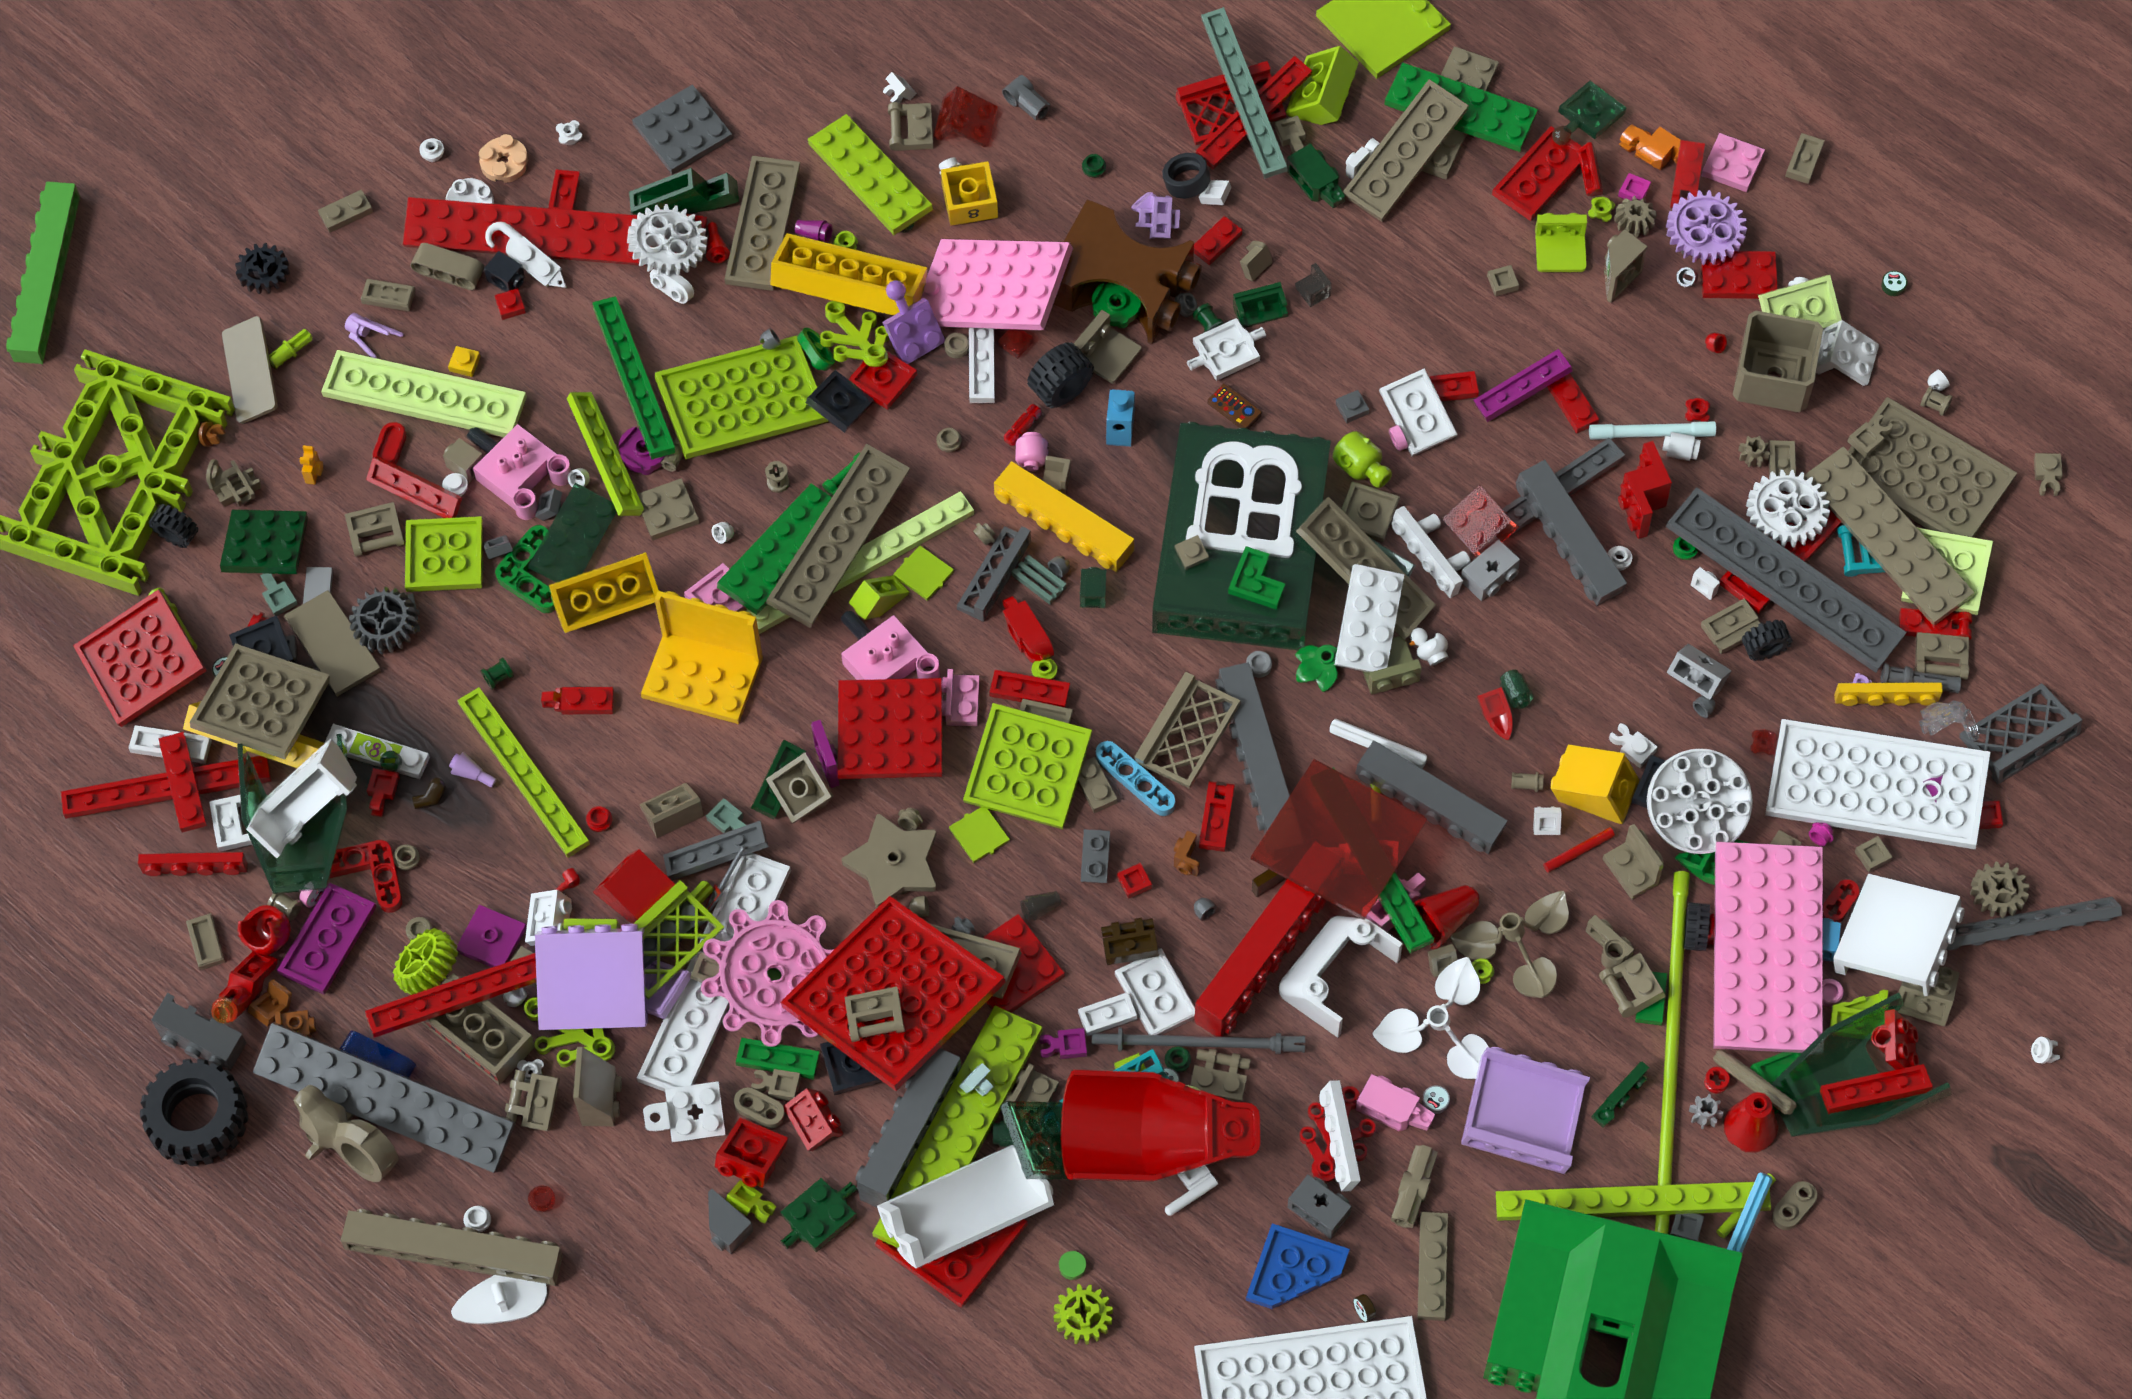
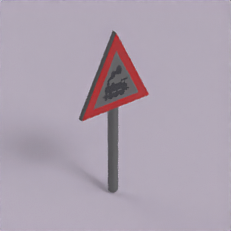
[705,845,746,912]

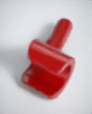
[555,868,580,892]

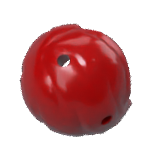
[237,905,291,955]

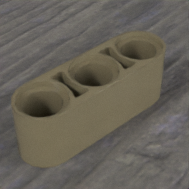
[410,243,485,290]

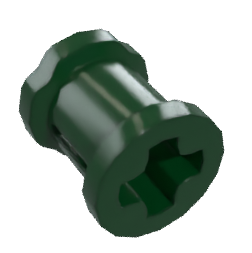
[1192,303,1224,333]
[480,657,514,690]

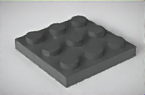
[632,84,733,175]

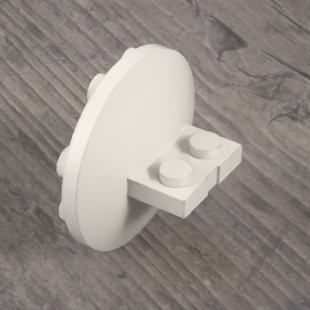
[1647,749,1752,854]

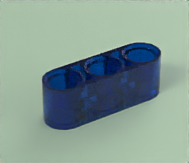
[339,1030,416,1078]

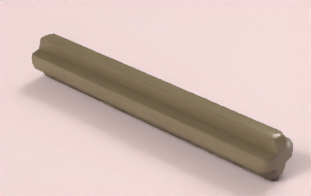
[1713,1049,1796,1115]

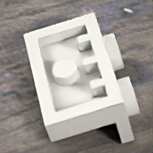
[525,890,572,946]

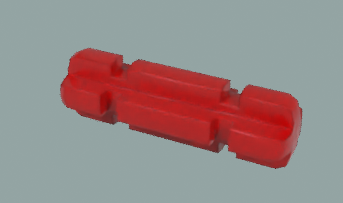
[1004,404,1042,446]

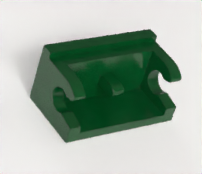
[1233,282,1288,328]

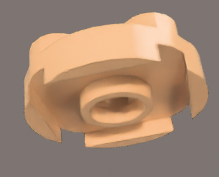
[479,134,528,183]

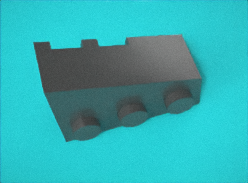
[151,993,247,1070]

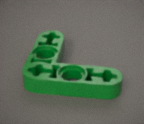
[495,525,556,613]

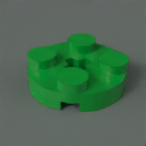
[1092,282,1141,328]

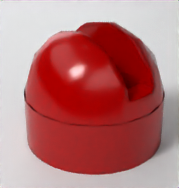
[1705,333,1727,353]

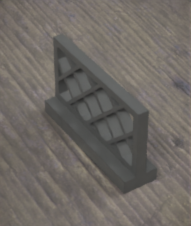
[1959,683,2082,784]

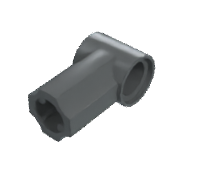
[1002,75,1050,121]

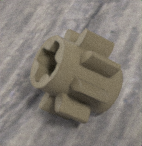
[1738,436,1770,468]

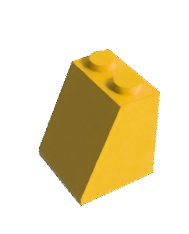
[1551,745,1640,824]

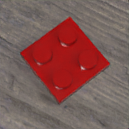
[848,352,917,410]

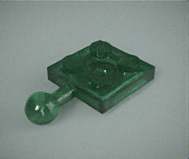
[1552,81,1627,145]

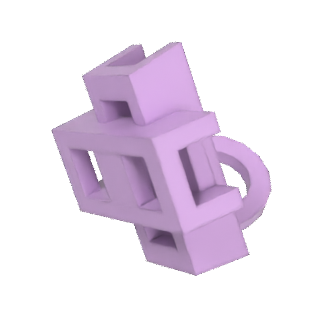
[1131,192,1180,239]

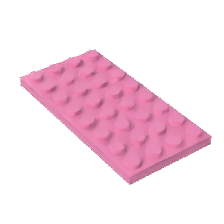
[1713,842,1823,1054]

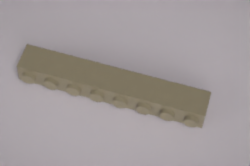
[340,1209,563,1286]

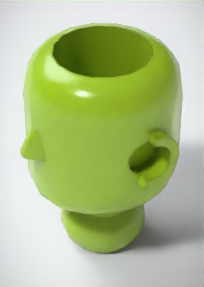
[1333,431,1392,488]

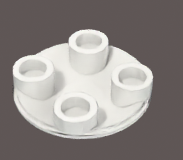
[446,178,494,204]

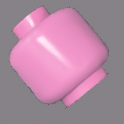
[1015,432,1048,471]

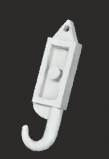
[485,222,566,288]

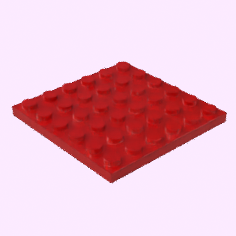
[780,896,1006,1091]

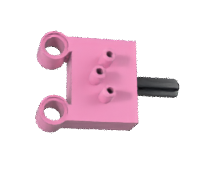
[467,424,571,520]
[841,610,940,680]

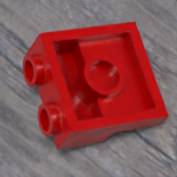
[715,1117,788,1188]

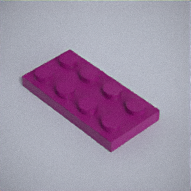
[277,882,376,995]

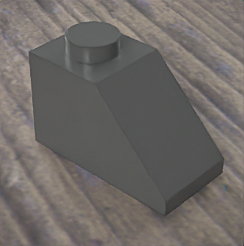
[708,1189,753,1254]

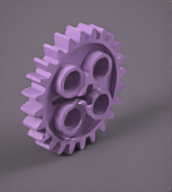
[1666,190,1747,265]

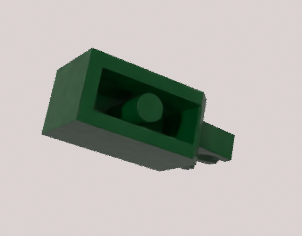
[1286,143,1345,208]

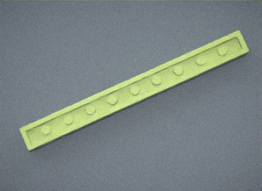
[746,491,974,634]

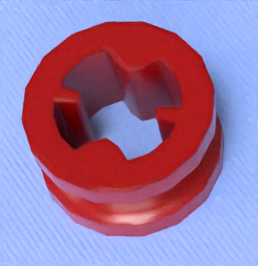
[1704,1067,1730,1094]

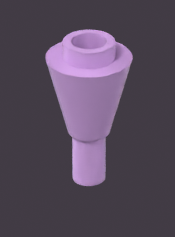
[449,752,497,788]

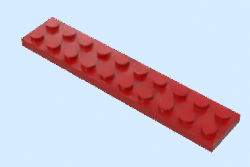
[403,197,645,266]

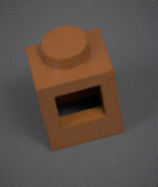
[275,1010,316,1038]

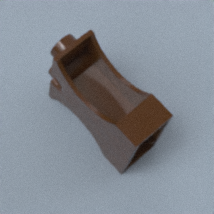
[1053,199,1202,344]

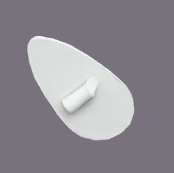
[451,1275,547,1324]

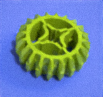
[393,928,458,995]

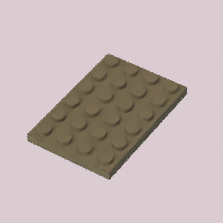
[1848,397,2017,538]

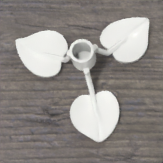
[1373,957,1489,1079]

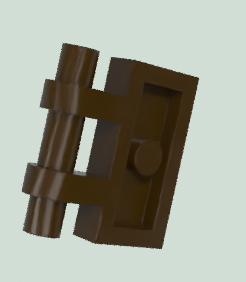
[1101,917,1159,965]

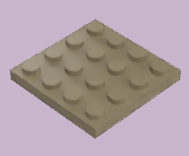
[189,644,330,759]

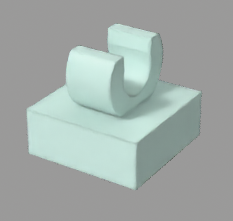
[959,1063,993,1096]

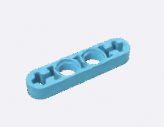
[1096,741,1175,816]

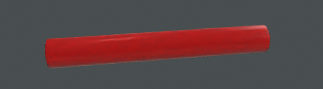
[1543,827,1615,873]

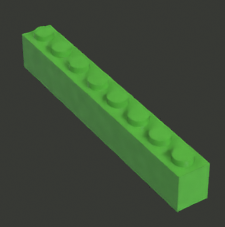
[6,182,80,364]

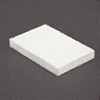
[1379,368,1457,456]
[1115,948,1195,1035]

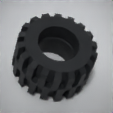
[1027,342,1094,408]

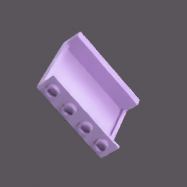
[535,924,648,1030]
[1461,1047,1590,1174]

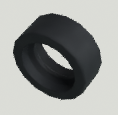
[1162,152,1211,199]

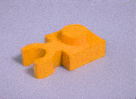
[300,445,323,485]

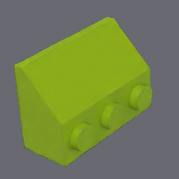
[1286,46,1359,125]

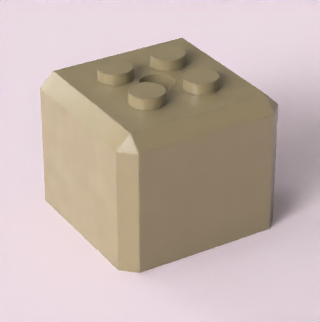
[1733,311,1823,413]

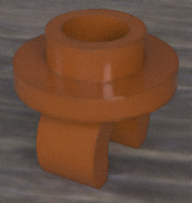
[197,422,226,447]

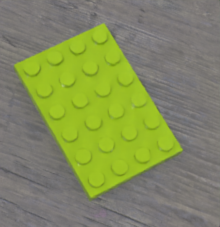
[655,336,828,459]

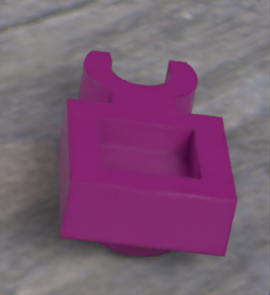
[1039,1028,1087,1059]

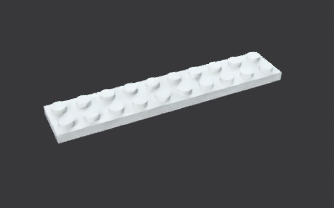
[637,853,791,1092]

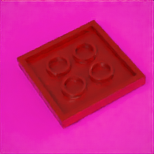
[983,914,1065,1013]

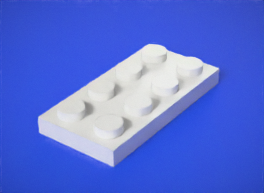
[1334,564,1404,672]

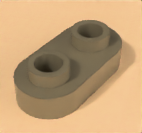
[734,1087,785,1128]
[1772,1181,1817,1230]

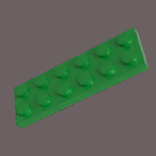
[1384,62,1538,152]
[717,483,832,615]

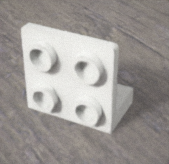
[1816,320,1879,386]

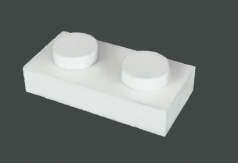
[1078,992,1137,1036]

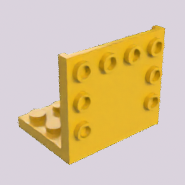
[641,591,763,724]

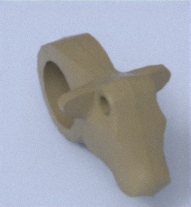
[293,1085,399,1182]

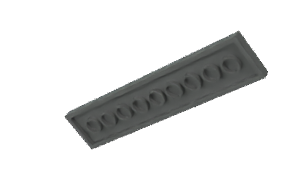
[1666,487,1906,673]
[253,1023,516,1173]

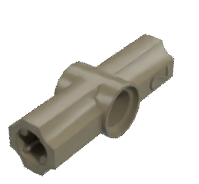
[1391,1145,1438,1228]

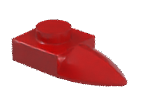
[1477,687,1512,740]

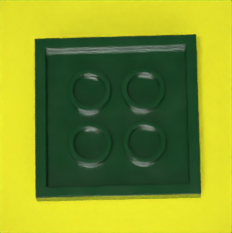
[220,509,308,574]

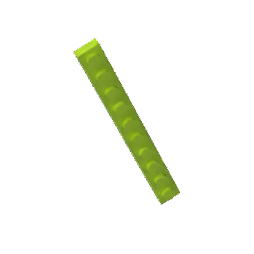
[1496,1182,1771,1221]

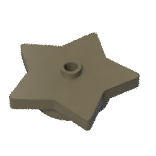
[842,814,936,908]

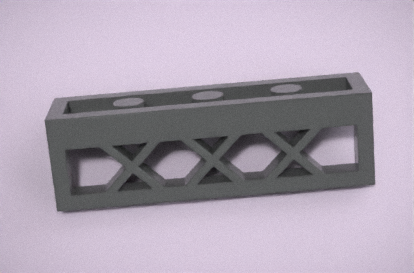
[957,526,1031,622]

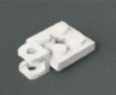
[643,1082,725,1143]

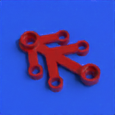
[1299,1086,1375,1182]

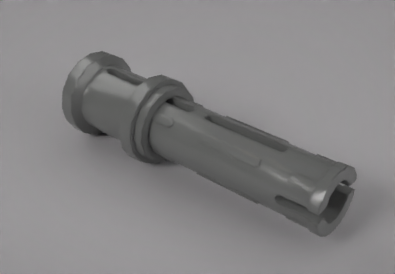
[1880,663,1961,694]

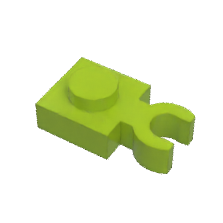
[725,1180,776,1223]

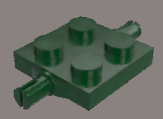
[780,1178,858,1252]

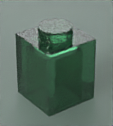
[1080,567,1107,608]

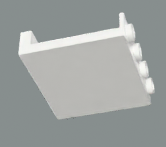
[1833,874,1964,996]

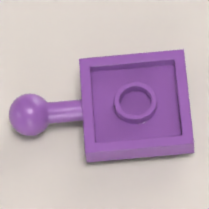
[882,280,945,364]

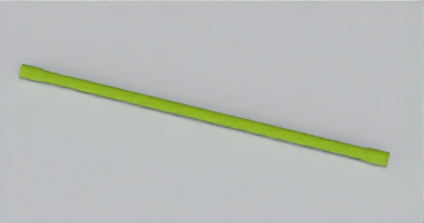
[1655,871,1690,1235]

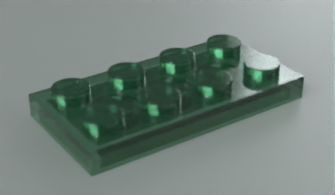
[528,483,617,583]

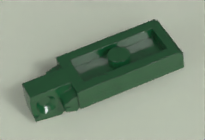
[1591,1061,1649,1128]

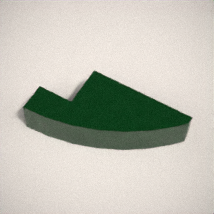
[629,168,739,215]

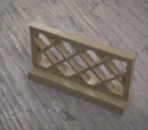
[1135,672,1241,789]

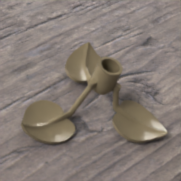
[1451,891,1569,998]

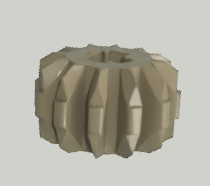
[1614,195,1657,238]

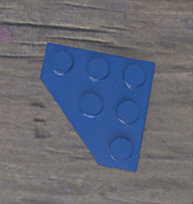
[1246,1223,1350,1309]

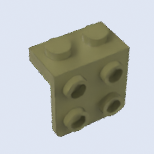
[1362,636,1421,695]

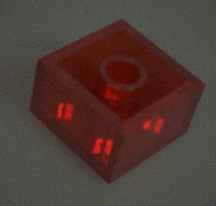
[1442,485,1519,557]

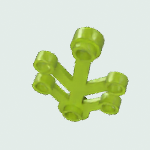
[820,301,890,367]
[524,997,615,1067]

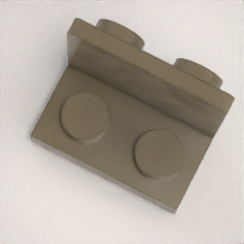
[1074,310,1141,384]
[1603,824,1664,900]
[1893,966,1959,1027]

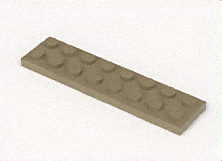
[766,444,910,628]
[1804,446,1974,626]

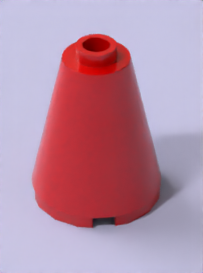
[1413,885,1479,950]
[1724,1092,1778,1153]

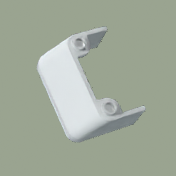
[246,739,357,858]
[1279,916,1403,1038]

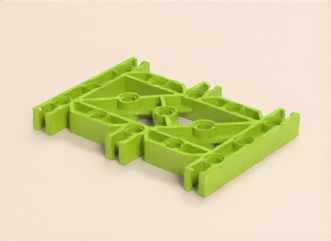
[0,349,235,596]

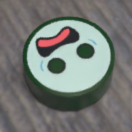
[1881,271,1907,296]

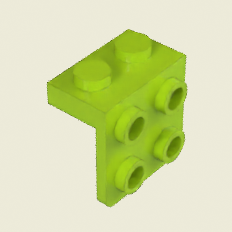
[1535,213,1587,272]

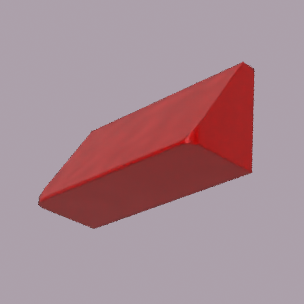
[1578,142,1603,196]

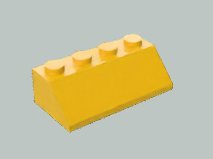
[549,552,659,633]

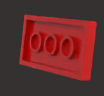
[1492,126,1582,221]

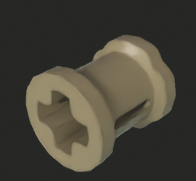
[1920,386,1953,416]
[765,461,789,492]
[267,888,303,921]

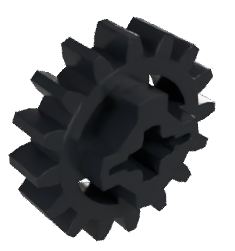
[235,243,290,294]

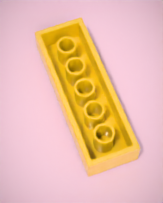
[770,233,927,315]

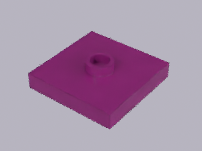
[811,720,840,788]
[456,905,527,967]

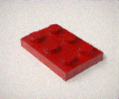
[1701,251,1777,299]

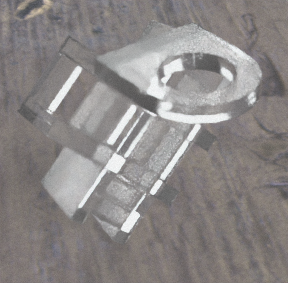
[1919,701,1979,741]

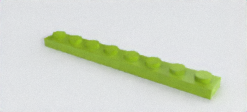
[457,687,590,858]

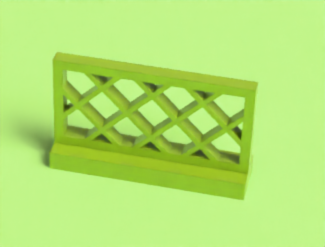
[634,880,724,1000]

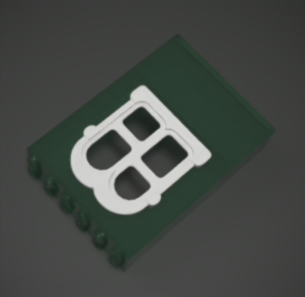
[1152,422,1331,651]

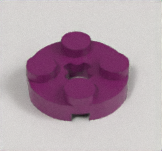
[619,426,665,475]

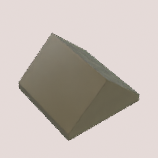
[766,752,833,823]
[639,783,704,838]

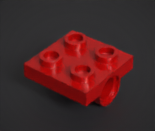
[1871,1009,1919,1070]

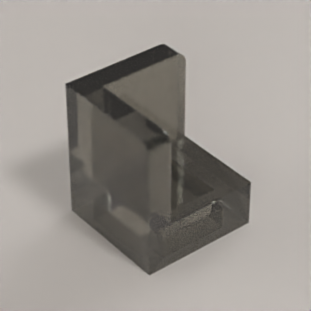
[1295,263,1332,307]

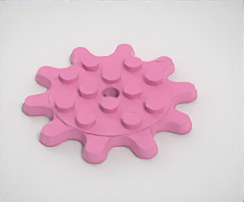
[701,900,833,1047]

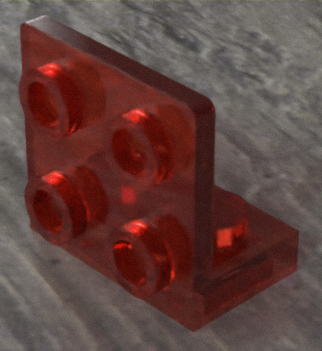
[933,86,998,147]

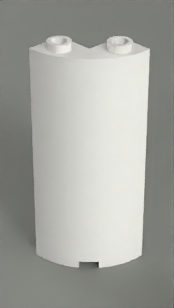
[877,1144,1054,1268]

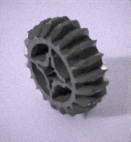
[349,586,419,655]

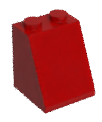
[593,849,676,924]

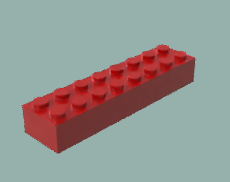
[1194,843,1342,1037]

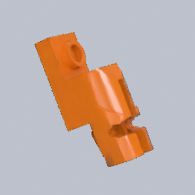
[1619,124,1680,170]

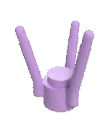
[345,313,404,359]

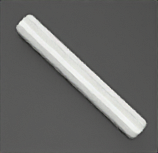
[1330,719,1427,769]

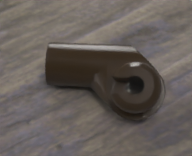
[412,778,445,809]

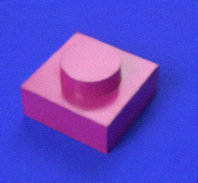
[1618,173,1651,201]

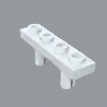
[1391,506,1470,598]

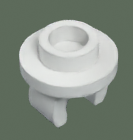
[2031,1037,2060,1064]

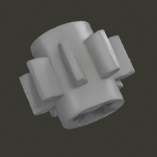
[1689,1094,1723,1129]

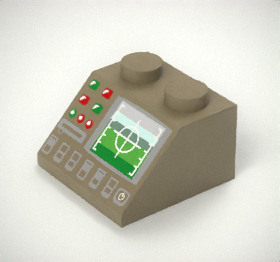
[1604,229,1647,303]

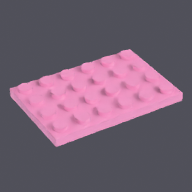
[921,239,1073,330]

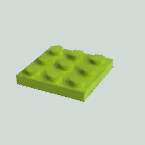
[405,516,483,592]

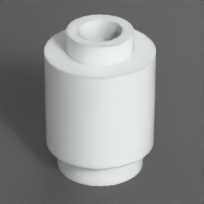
[1662,432,1701,461]

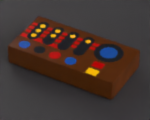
[1207,383,1262,432]

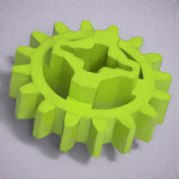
[1054,1284,1113,1345]

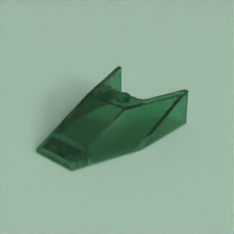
[237,733,347,894]
[1771,993,1952,1137]

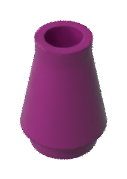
[795,220,833,243]

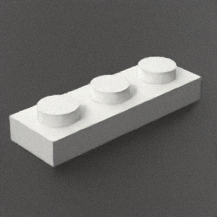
[128,725,212,764]

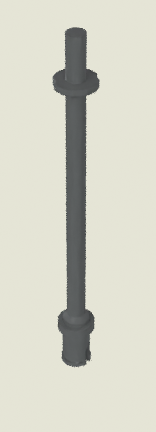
[1092,1027,1305,1054]

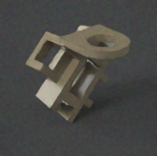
[206,459,261,507]

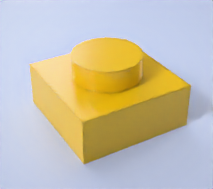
[448,346,481,377]

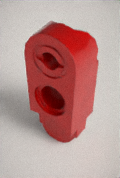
[1003,596,1054,663]

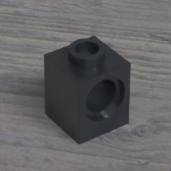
[484,251,525,292]

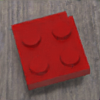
[1618,441,1672,539]

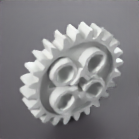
[627,204,707,276]
[1746,470,1830,547]

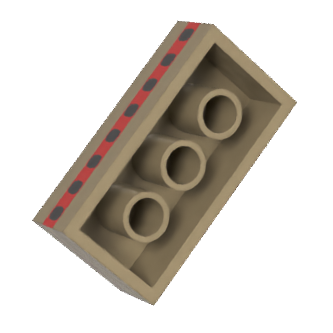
[421,973,535,1085]

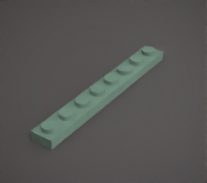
[1201,7,1287,179]

